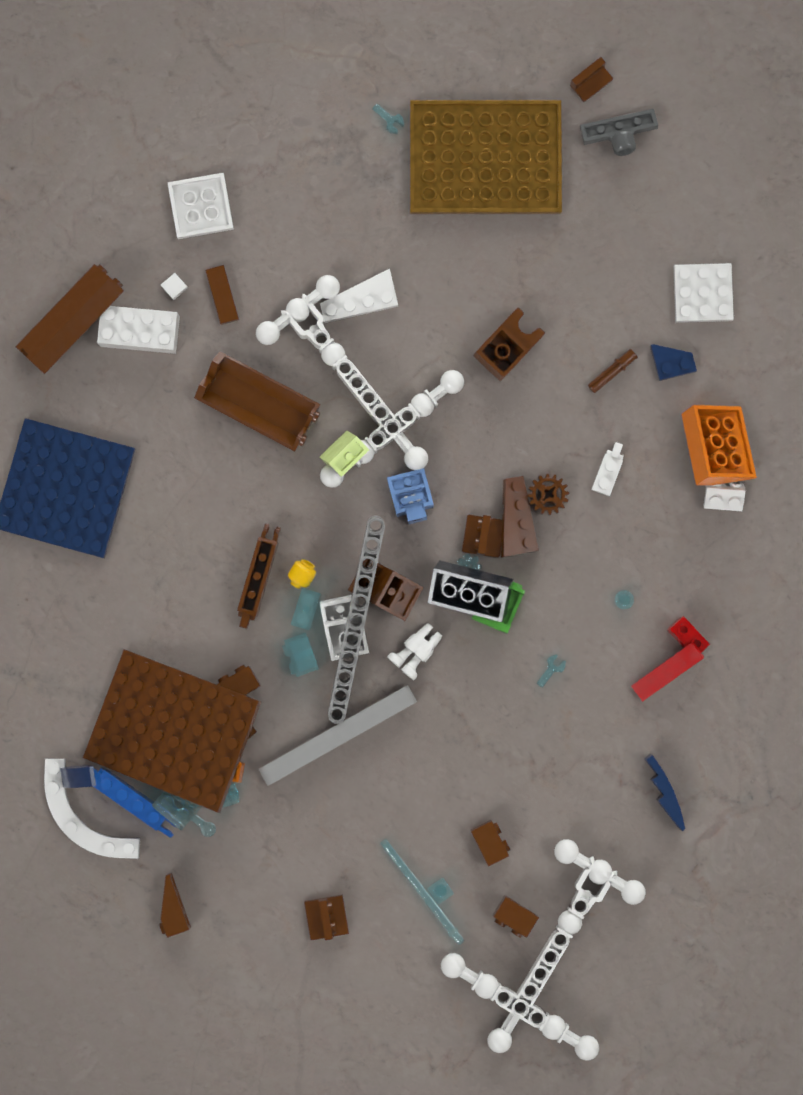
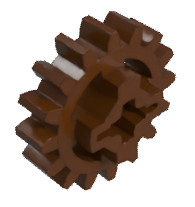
[528,474,570,516]

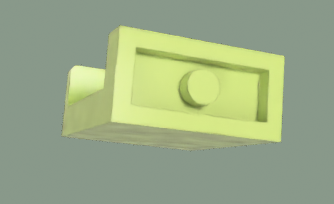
[320,431,369,477]

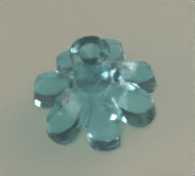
[458,554,482,570]

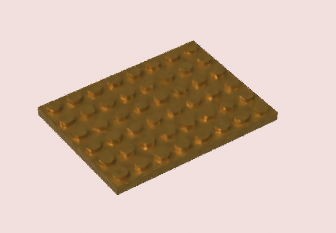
[410,100,562,214]

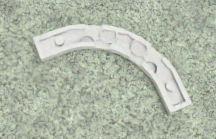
[44,758,140,859]

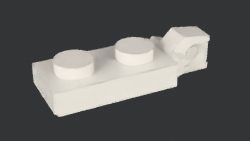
[591,442,624,496]

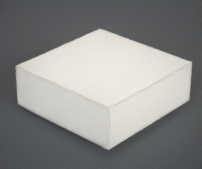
[161,273,188,300]

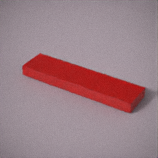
[631,642,704,702]

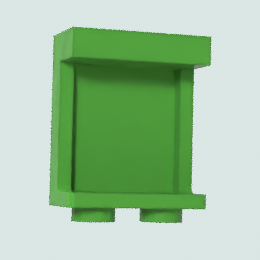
[472,582,525,634]

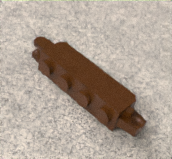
[237,523,281,629]

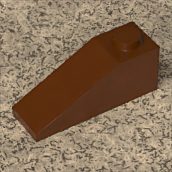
[159,872,191,938]

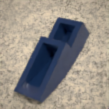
[60,765,96,788]

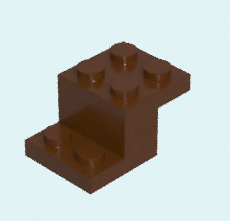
[348,559,424,621]

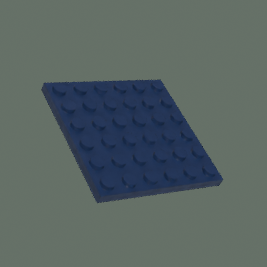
[0,418,136,559]

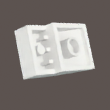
[320,595,369,661]

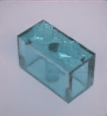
[291,588,322,631]
[282,633,319,677]

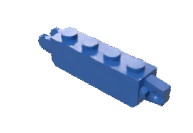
[93,767,181,838]

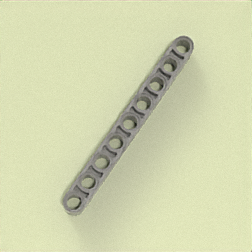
[258,685,417,786]

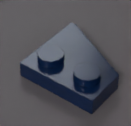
[650,344,697,381]

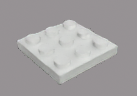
[168,173,234,239]
[673,263,734,323]

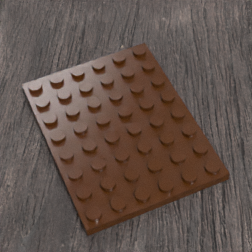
[83,649,261,813]

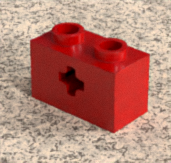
[667,616,710,653]

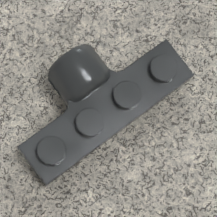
[580,109,658,156]

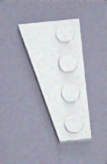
[320,269,398,323]

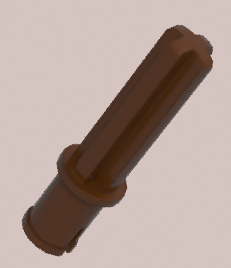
[588,349,638,393]

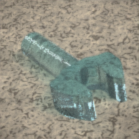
[373,104,404,134]
[536,654,566,688]

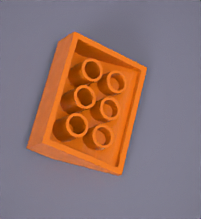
[681,405,757,485]

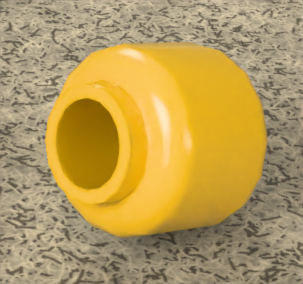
[288,559,316,589]

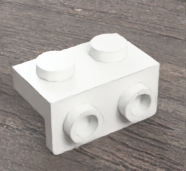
[703,481,746,511]

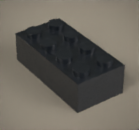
[428,560,514,622]

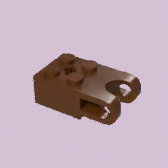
[473,308,545,382]

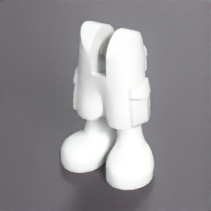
[387,623,442,681]

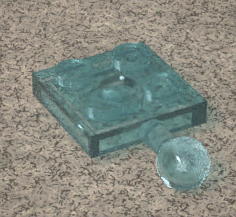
[152,791,216,837]

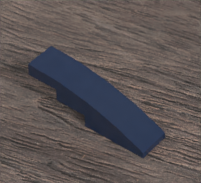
[645,754,685,831]

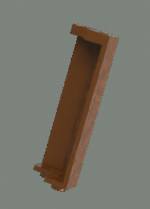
[15,264,124,374]
[194,351,321,452]

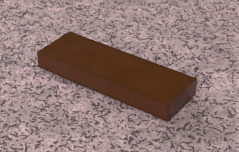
[205,265,239,325]

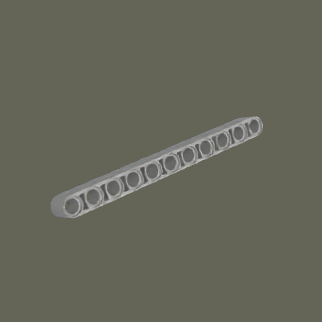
[328,516,385,724]

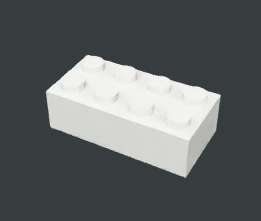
[97,306,180,354]

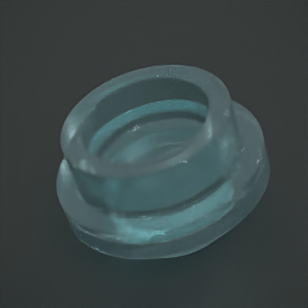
[614,590,634,610]

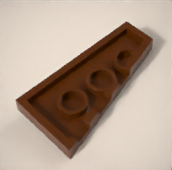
[501,476,539,558]

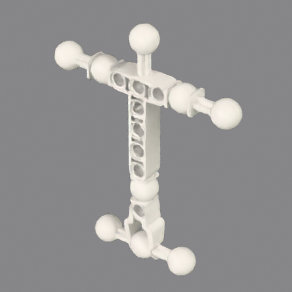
[256,275,464,488]
[441,839,646,1061]

